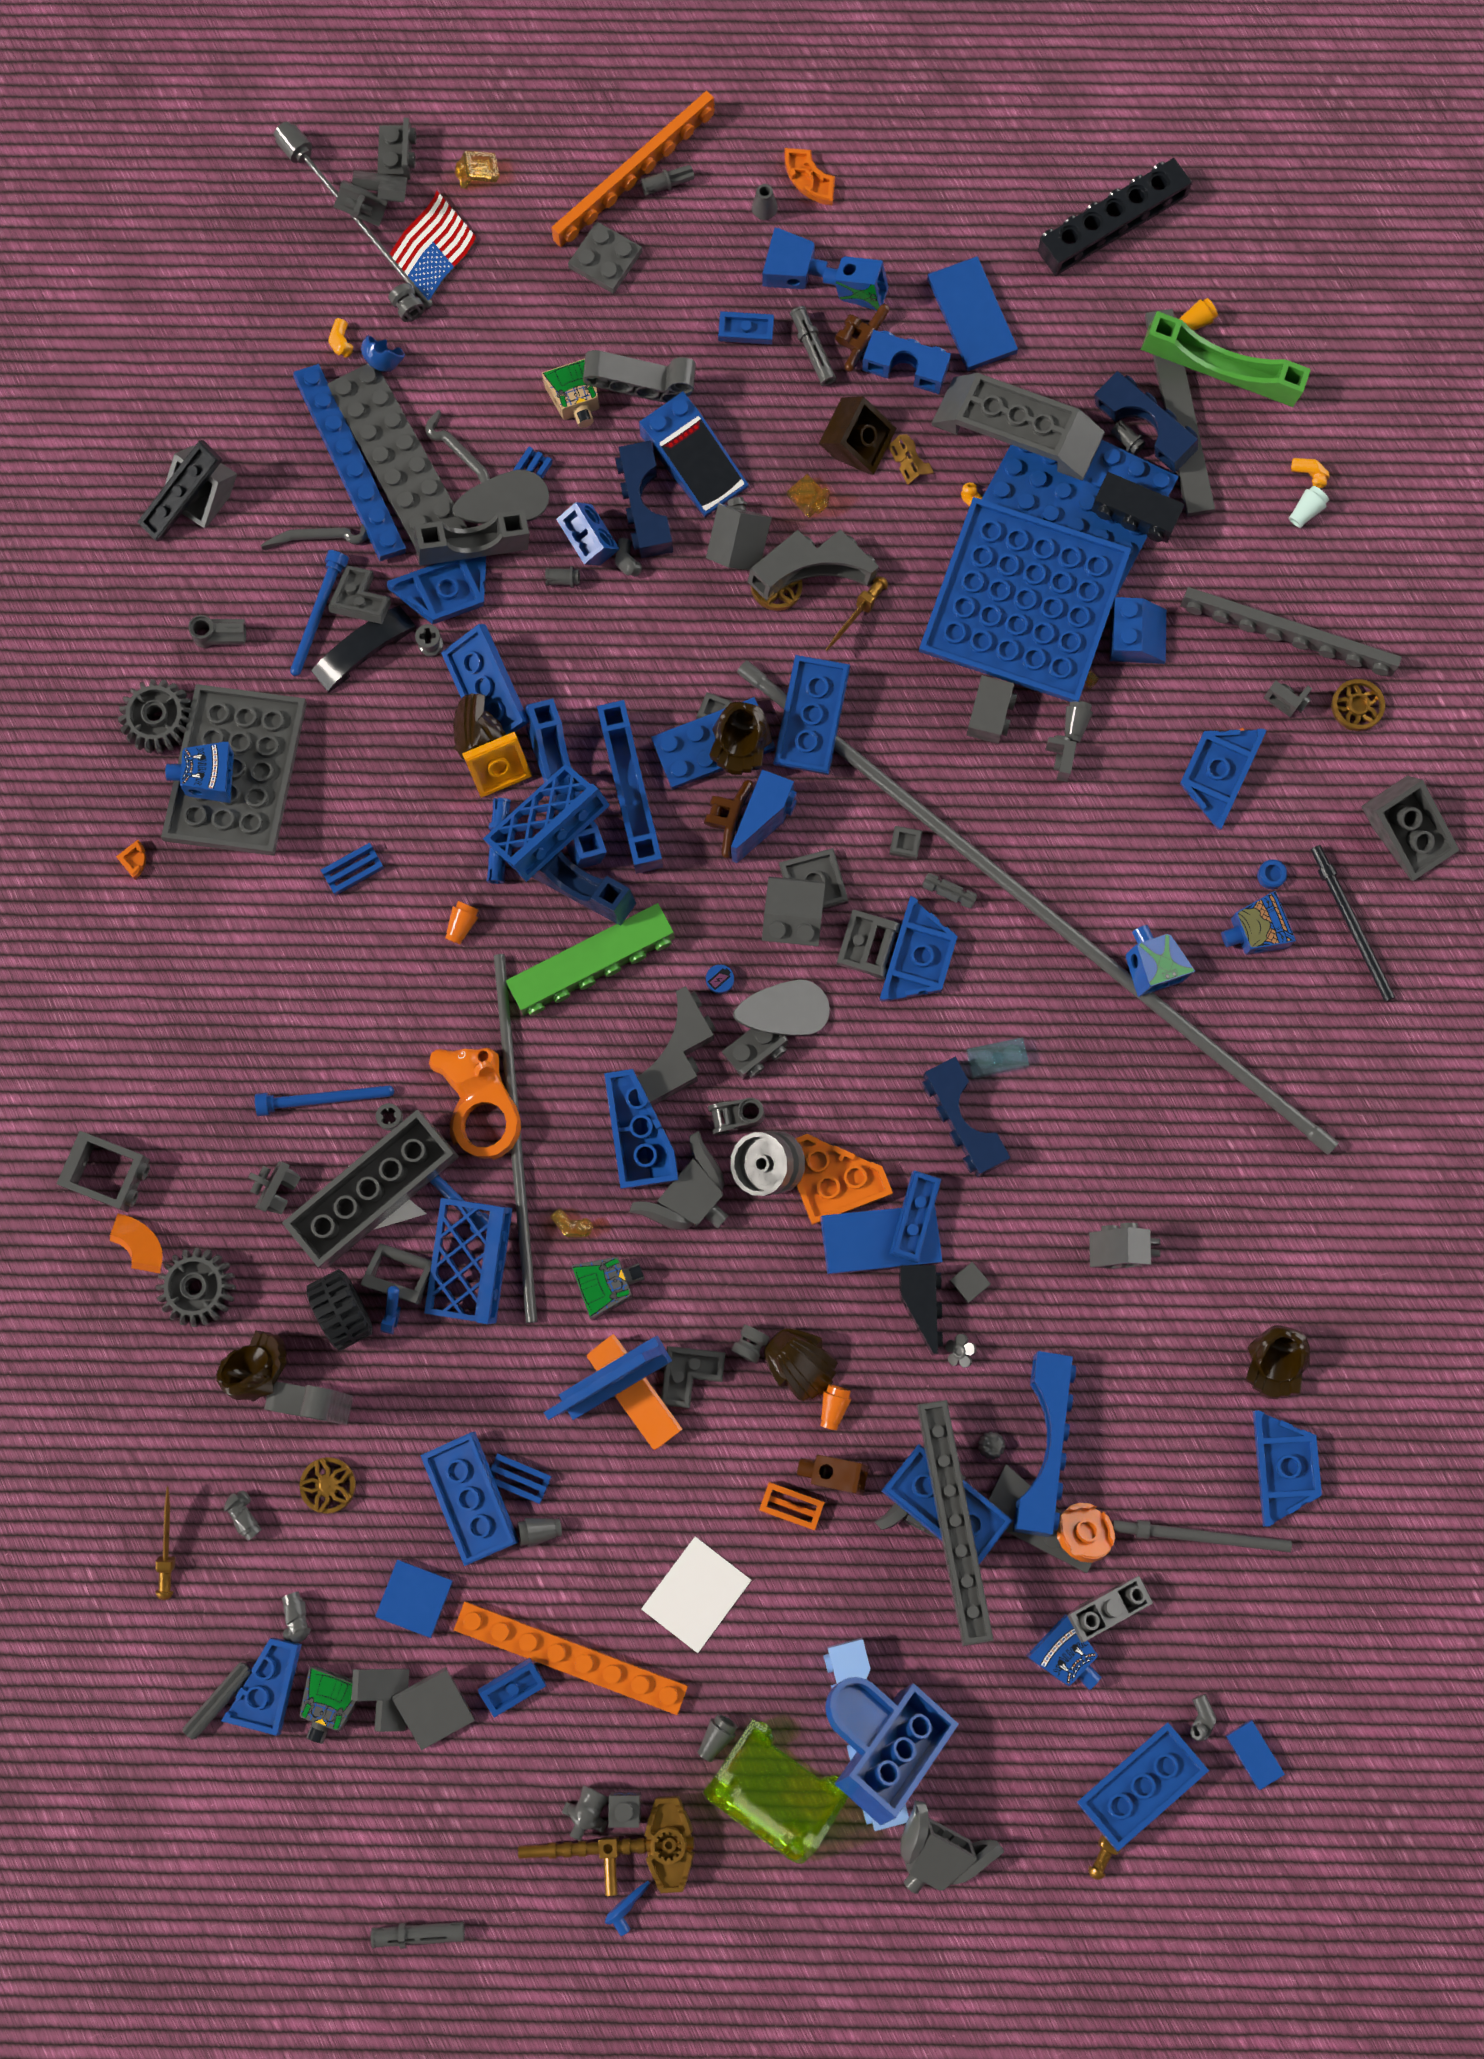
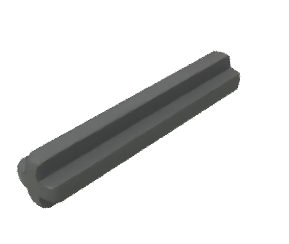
[182,1662,252,1739]

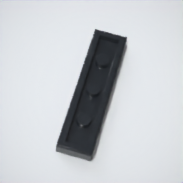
[137,440,223,541]

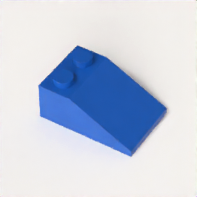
[731,770,797,863]

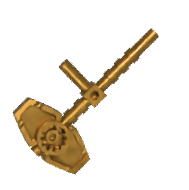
[518,1796,695,1896]

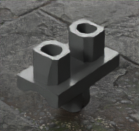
[334,180,388,226]
[248,1161,301,1214]

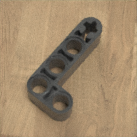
[583,350,696,403]

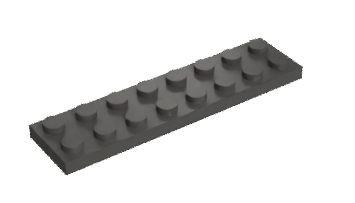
[327,363,467,567]

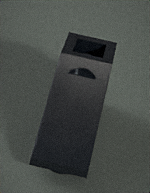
[899,1265,943,1355]

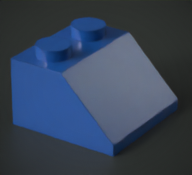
[1109,597,1167,664]

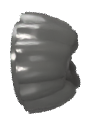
[977,1431,1006,1460]

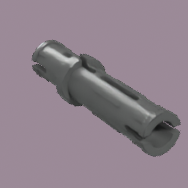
[790,306,837,386]
[371,1921,465,1949]

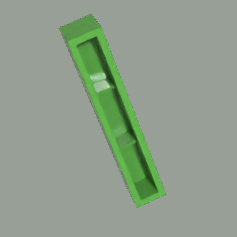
[506,903,675,1016]

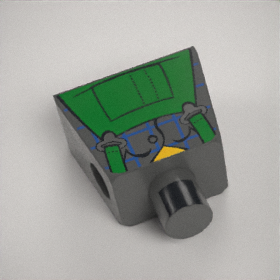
[571,1257,645,1320]
[300,1666,360,1744]

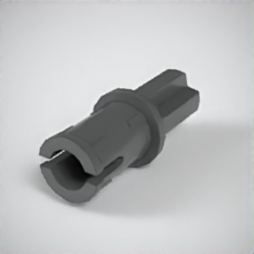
[640,165,695,196]

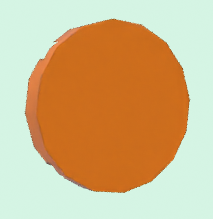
[1057,1503,1115,1563]

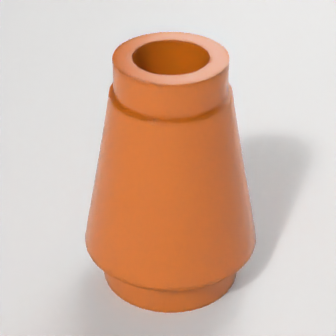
[445,901,479,945]
[820,1384,852,1430]

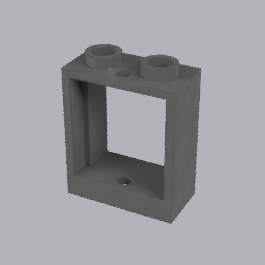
[56,1131,150,1212]

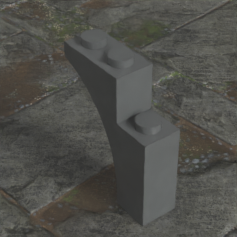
[747,529,879,601]
[637,986,716,1106]

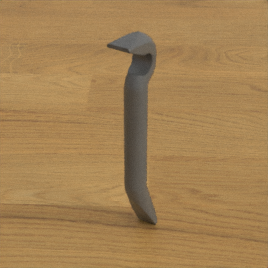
[425,409,490,483]
[261,524,368,550]

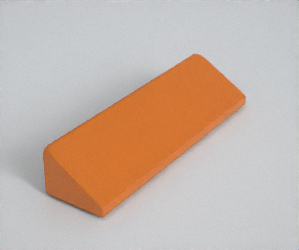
[587,1334,683,1450]

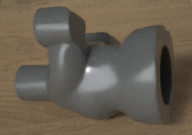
[562,1785,609,1841]

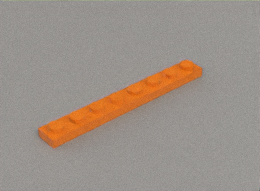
[551,90,714,247]
[454,1601,688,1715]

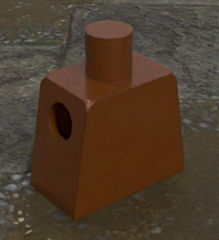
[797,1455,869,1496]

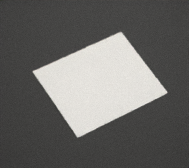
[641,1537,751,1653]

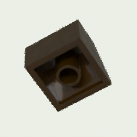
[818,396,897,475]

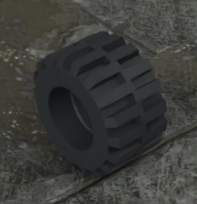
[306,1269,372,1351]

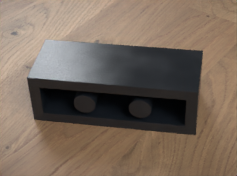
[1091,472,1185,543]

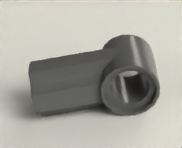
[188,615,246,648]

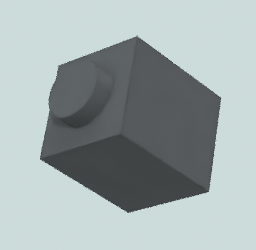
[608,1792,641,1828]

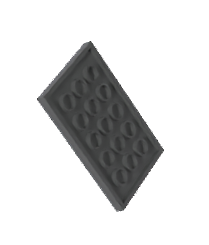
[161,684,307,856]

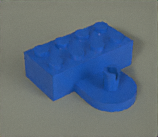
[826,1677,959,1826]

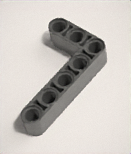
[264,1381,353,1425]

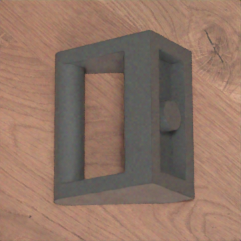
[361,1243,432,1306]

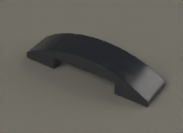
[311,605,417,693]

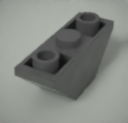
[1067,1576,1153,1643]

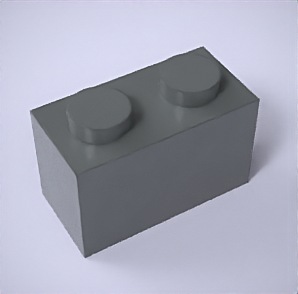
[966,675,1017,744]

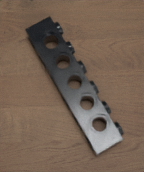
[1037,158,1192,276]

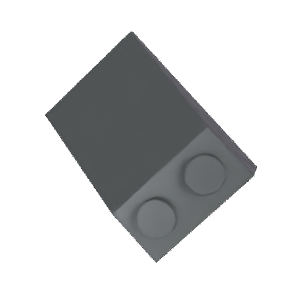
[1361,775,1459,881]

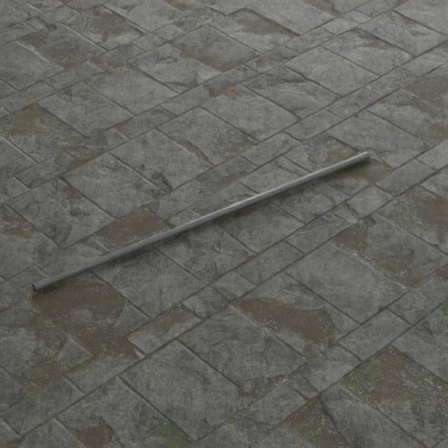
[737,660,1339,1155]

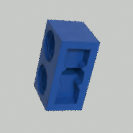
[556,502,620,566]

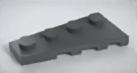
[988,1464,1092,1573]

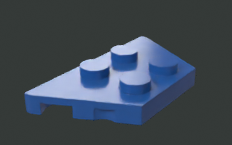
[387,556,486,625]
[1180,729,1267,830]
[879,896,958,1002]
[1253,1411,1322,1527]

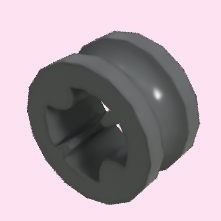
[376,1103,403,1131]

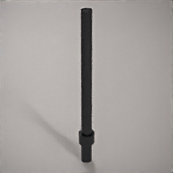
[1310,845,1395,1002]

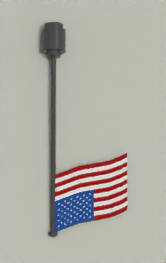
[274,121,476,309]

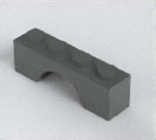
[414,509,530,566]

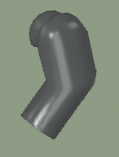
[615,538,642,577]
[1190,1694,1216,1741]

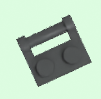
[836,909,901,979]

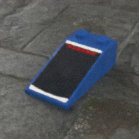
[639,392,749,517]

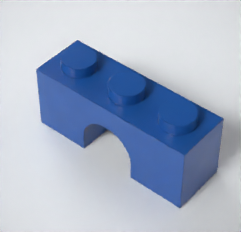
[862,330,951,394]

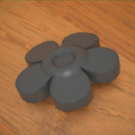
[946,1334,977,1368]

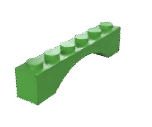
[1141,311,1311,407]

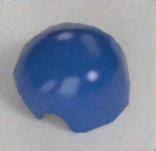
[361,335,405,372]

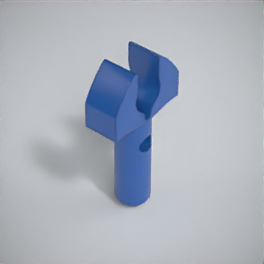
[380,1286,401,1335]

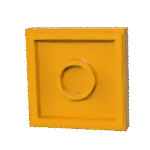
[462,732,532,798]

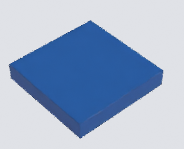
[375,1560,454,1638]

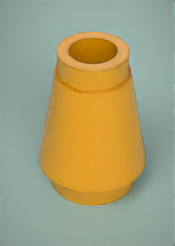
[1180,298,1218,331]

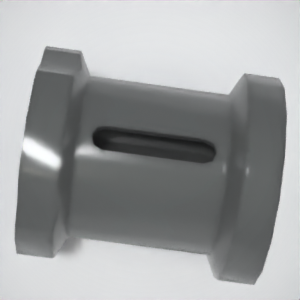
[415,624,444,657]

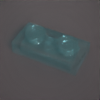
[966,1037,1029,1079]

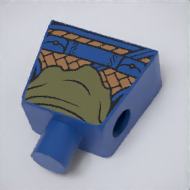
[1221,891,1296,955]

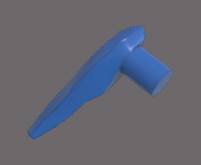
[605,1881,651,1936]

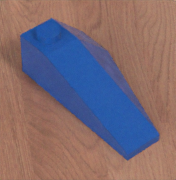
[604,1069,679,1190]

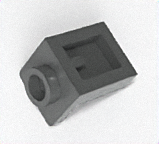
[1264,680,1312,717]
[1045,735,1077,782]

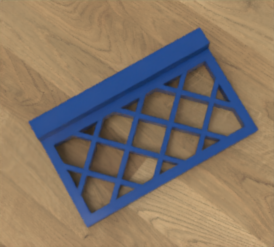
[483,764,610,882]
[424,1198,513,1324]
[544,1335,672,1420]

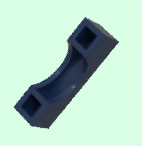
[1094,371,1198,473]
[615,440,673,558]
[532,851,637,926]
[922,1056,1010,1178]

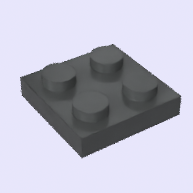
[568,221,642,294]

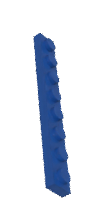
[293,364,406,561]

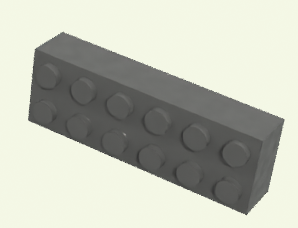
[282,1110,459,1270]

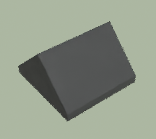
[706,503,772,570]

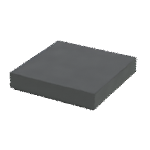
[779,848,849,910]
[393,1667,475,1750]

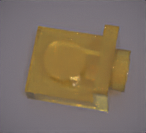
[455,151,500,189]
[787,474,830,518]

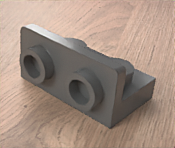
[377,118,417,179]
[722,1029,788,1080]

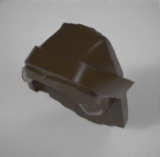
[453,693,506,759]
[710,702,772,775]
[1246,1325,1310,1399]
[764,1328,838,1401]
[215,1330,287,1402]

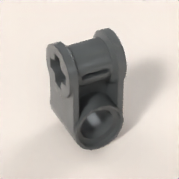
[708,1098,765,1135]

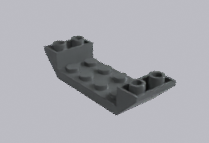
[931,373,1105,481]

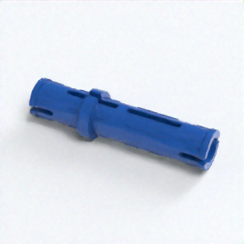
[486,798,511,884]

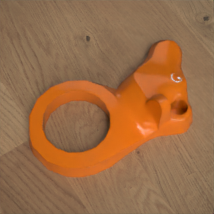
[429,1048,521,1160]

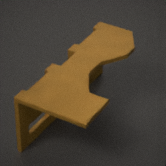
[888,434,934,485]

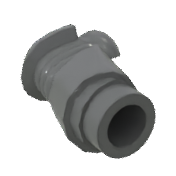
[224,1491,262,1541]
[282,1592,311,1643]

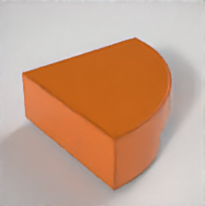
[116,840,146,880]

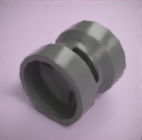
[388,283,425,322]
[731,1324,770,1364]

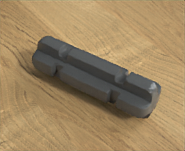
[923,873,977,908]

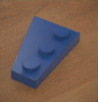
[221,1637,302,1736]

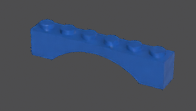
[525,698,607,869]
[597,700,663,874]
[1013,1351,1076,1537]

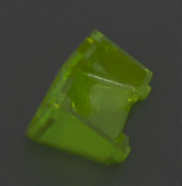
[703,1719,849,1864]

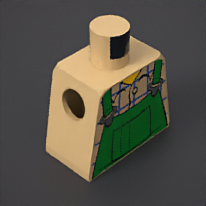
[542,359,600,428]

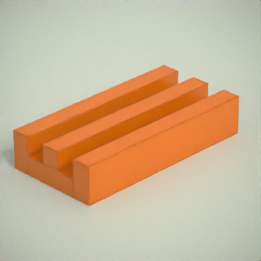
[759,1482,825,1530]

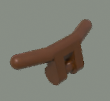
[835,304,890,372]
[704,780,753,858]

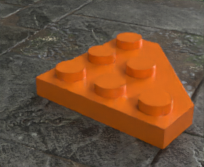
[795,1134,893,1226]

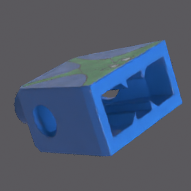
[823,256,889,311]
[1126,925,1195,997]

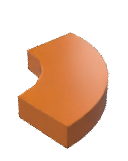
[784,148,835,206]
[110,1213,163,1274]

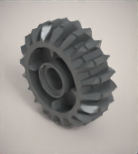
[118,679,192,754]
[156,1248,236,1327]

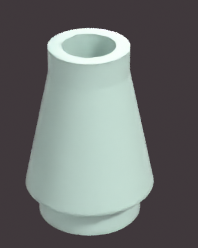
[1289,486,1329,528]

